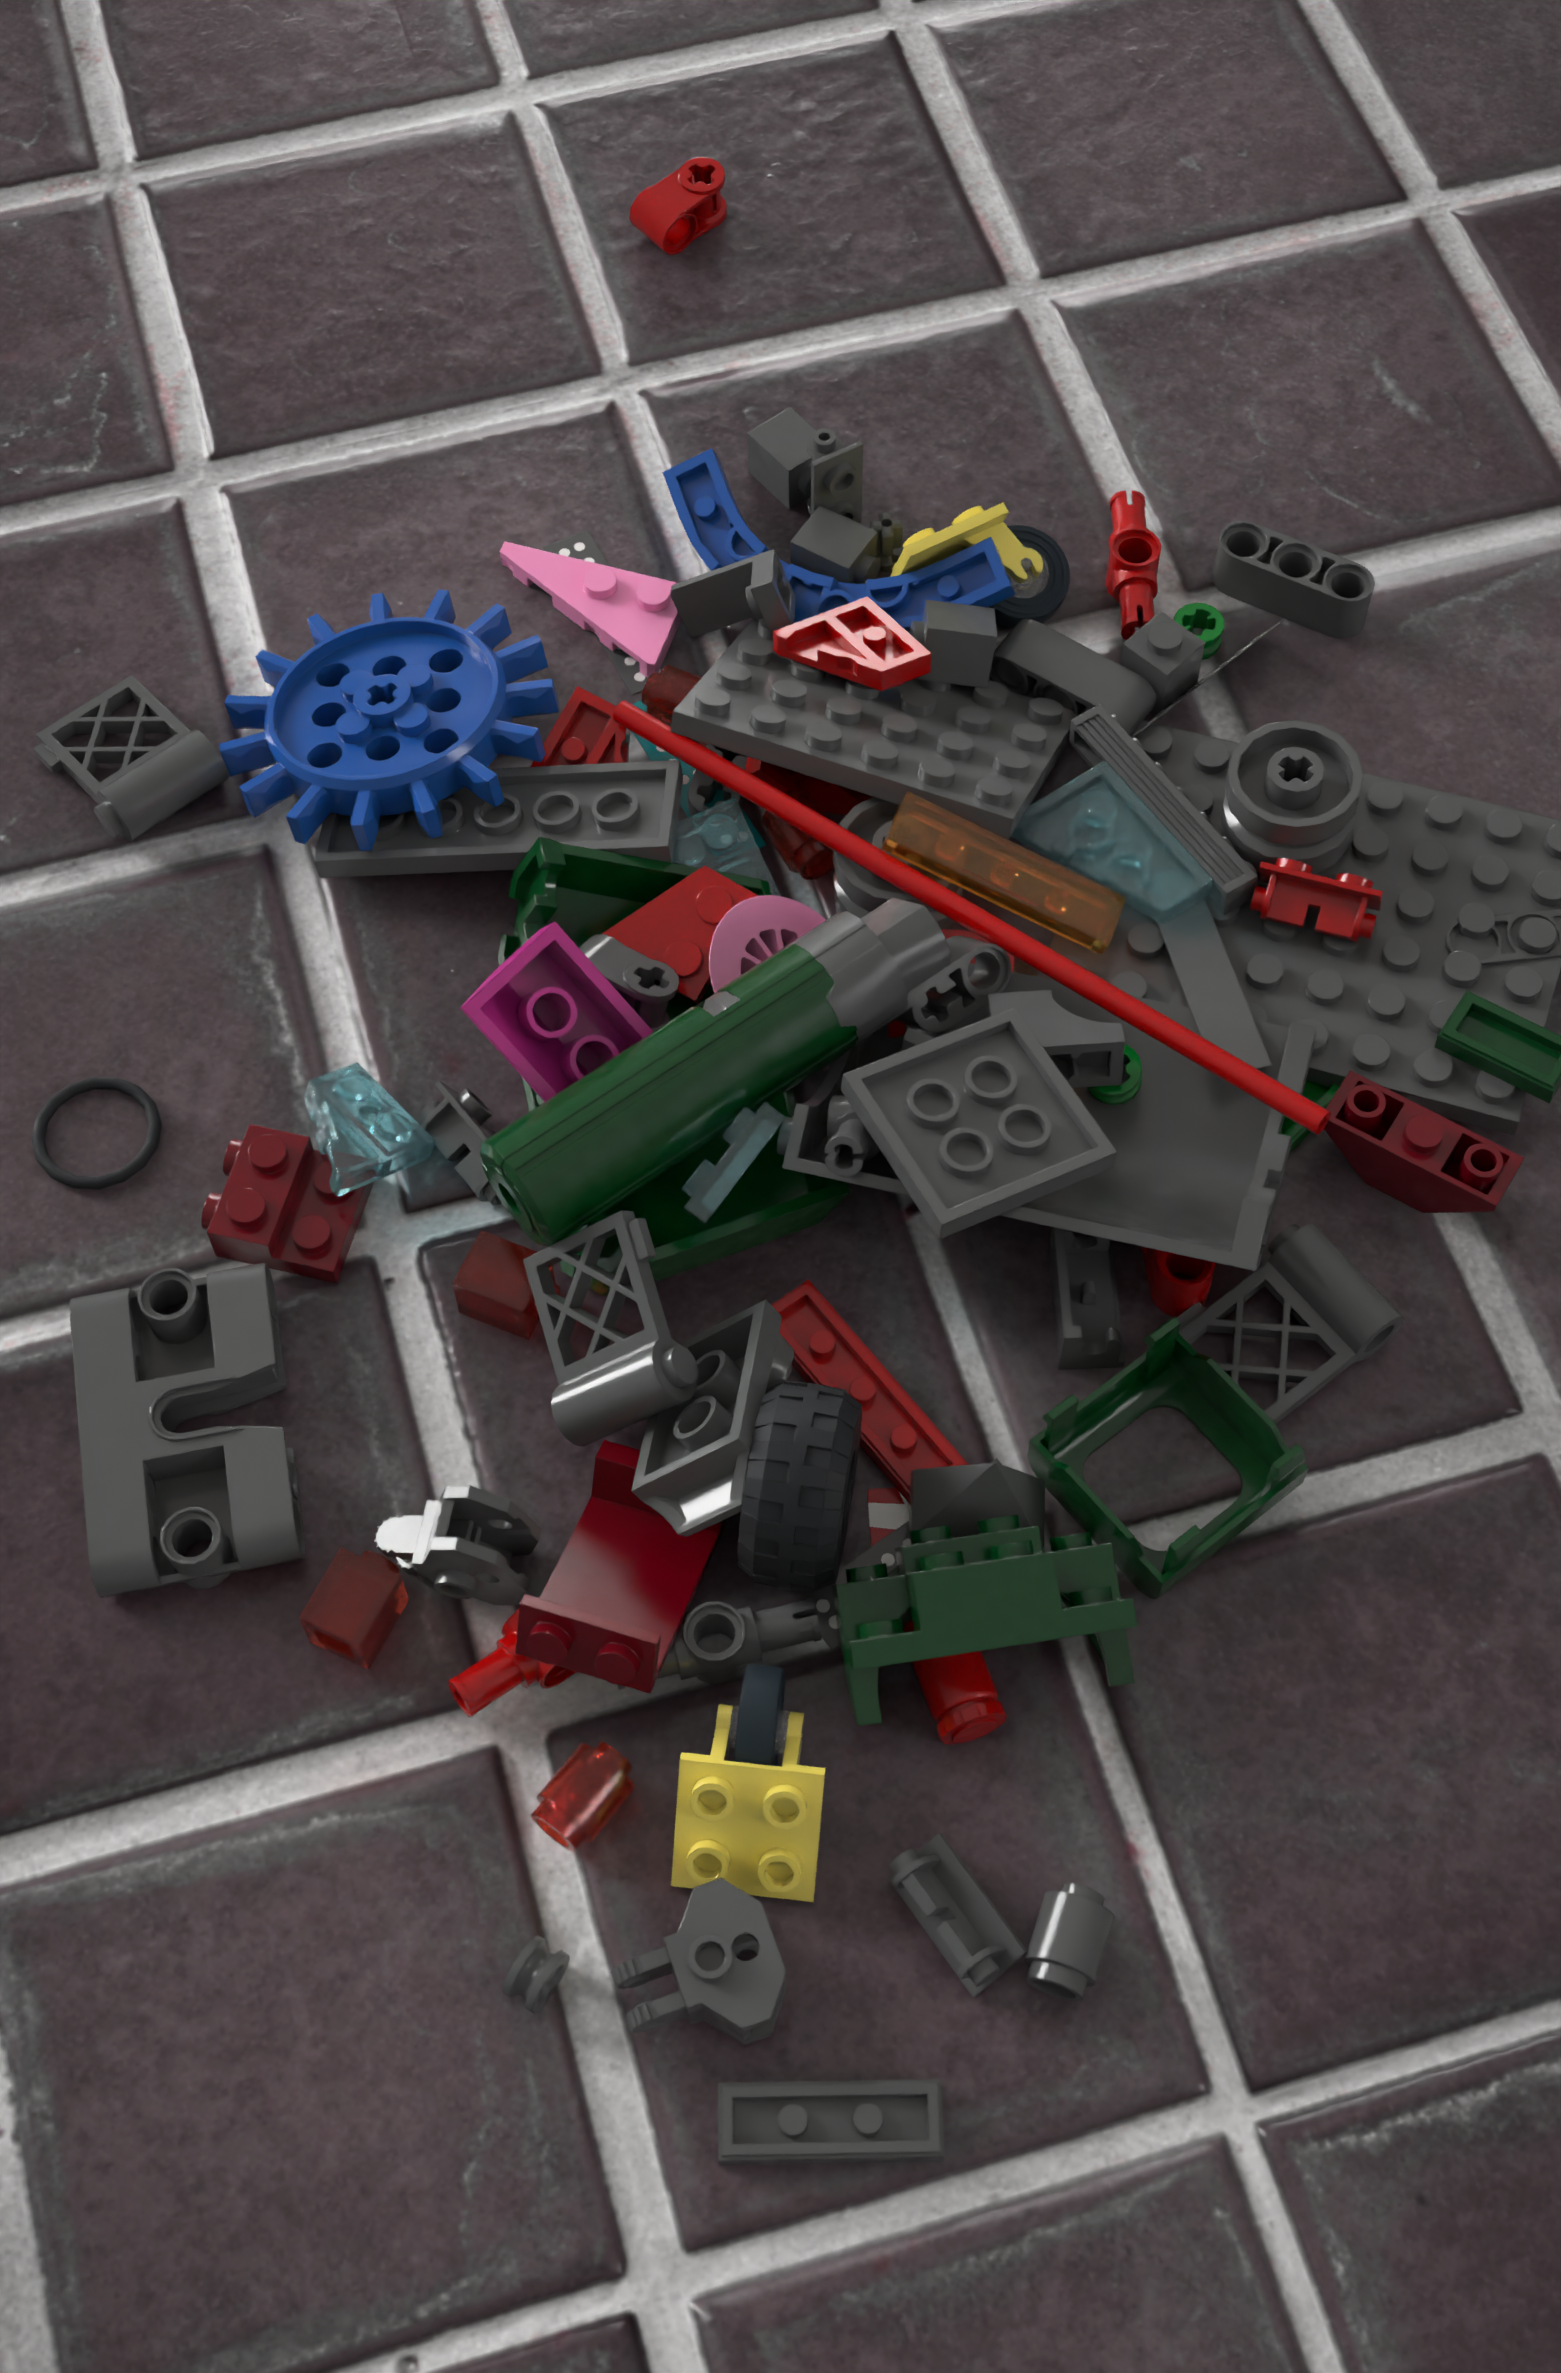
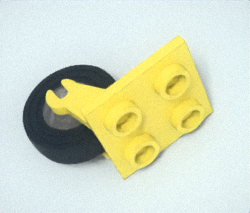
[890,503,1070,629]
[671,1665,826,1902]

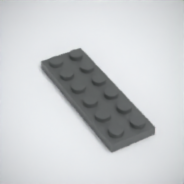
[314,760,683,878]

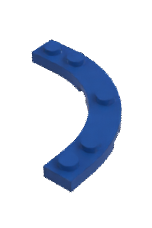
[662,448,1016,633]

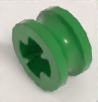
[1173,602,1224,660]
[1087,1044,1142,1105]

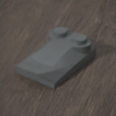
[631,1299,794,1537]

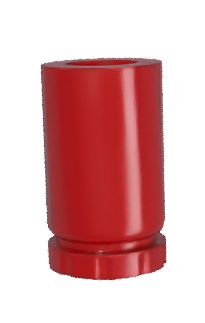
[903,1620,1007,1745]

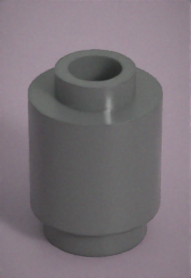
[1024,1883,1115,2001]

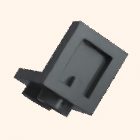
[670,549,796,638]

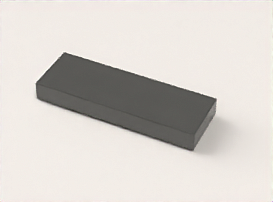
[718,2079,945,2165]

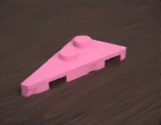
[500,541,682,680]

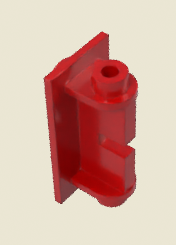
[1250,858,1383,942]

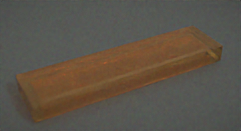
[881,791,1127,955]

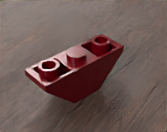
[1324,1070,1524,1213]

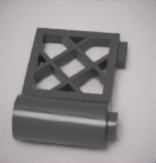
[33,675,229,841]
[523,1210,698,1447]
[1176,1224,1404,1424]

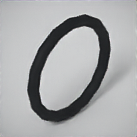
[31,1077,162,1190]

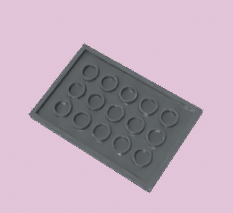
[670,618,1079,839]

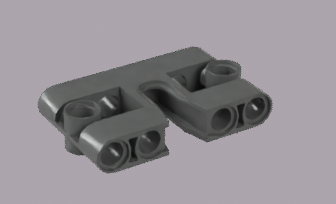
[69,1262,306,1598]

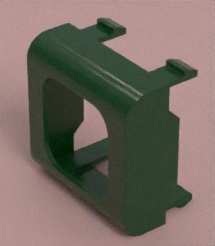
[1027,1317,1309,1599]

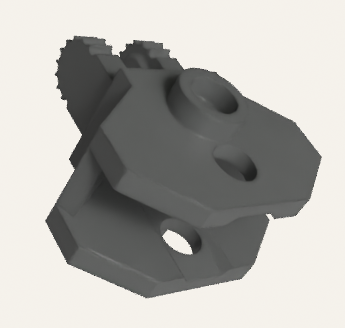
[374,1485,542,1606]
[611,1878,787,2045]

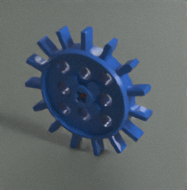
[219,589,559,851]

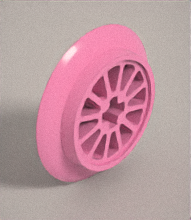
[709,895,826,994]

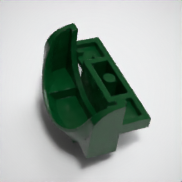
[831,1515,1137,1726]

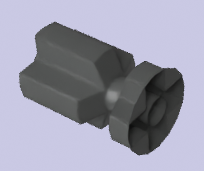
[870,512,903,572]

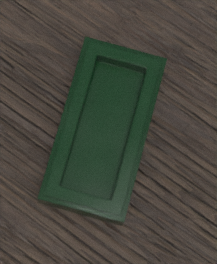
[1435,991,1561,1104]

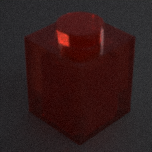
[452,1230,560,1340]
[299,1547,409,1670]

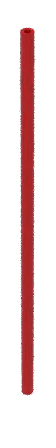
[613,700,1331,1135]

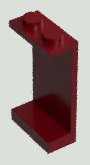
[515,1440,726,1694]

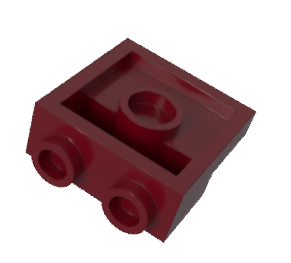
[201,1124,377,1283]

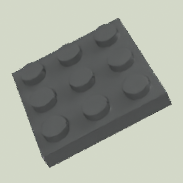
[841,1007,1117,1239]

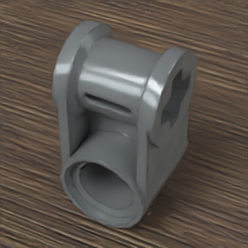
[579,934,679,1032]

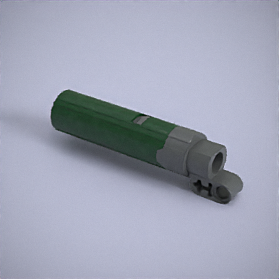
[480,898,1012,1247]

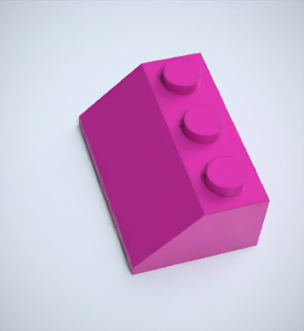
[460,922,653,1102]

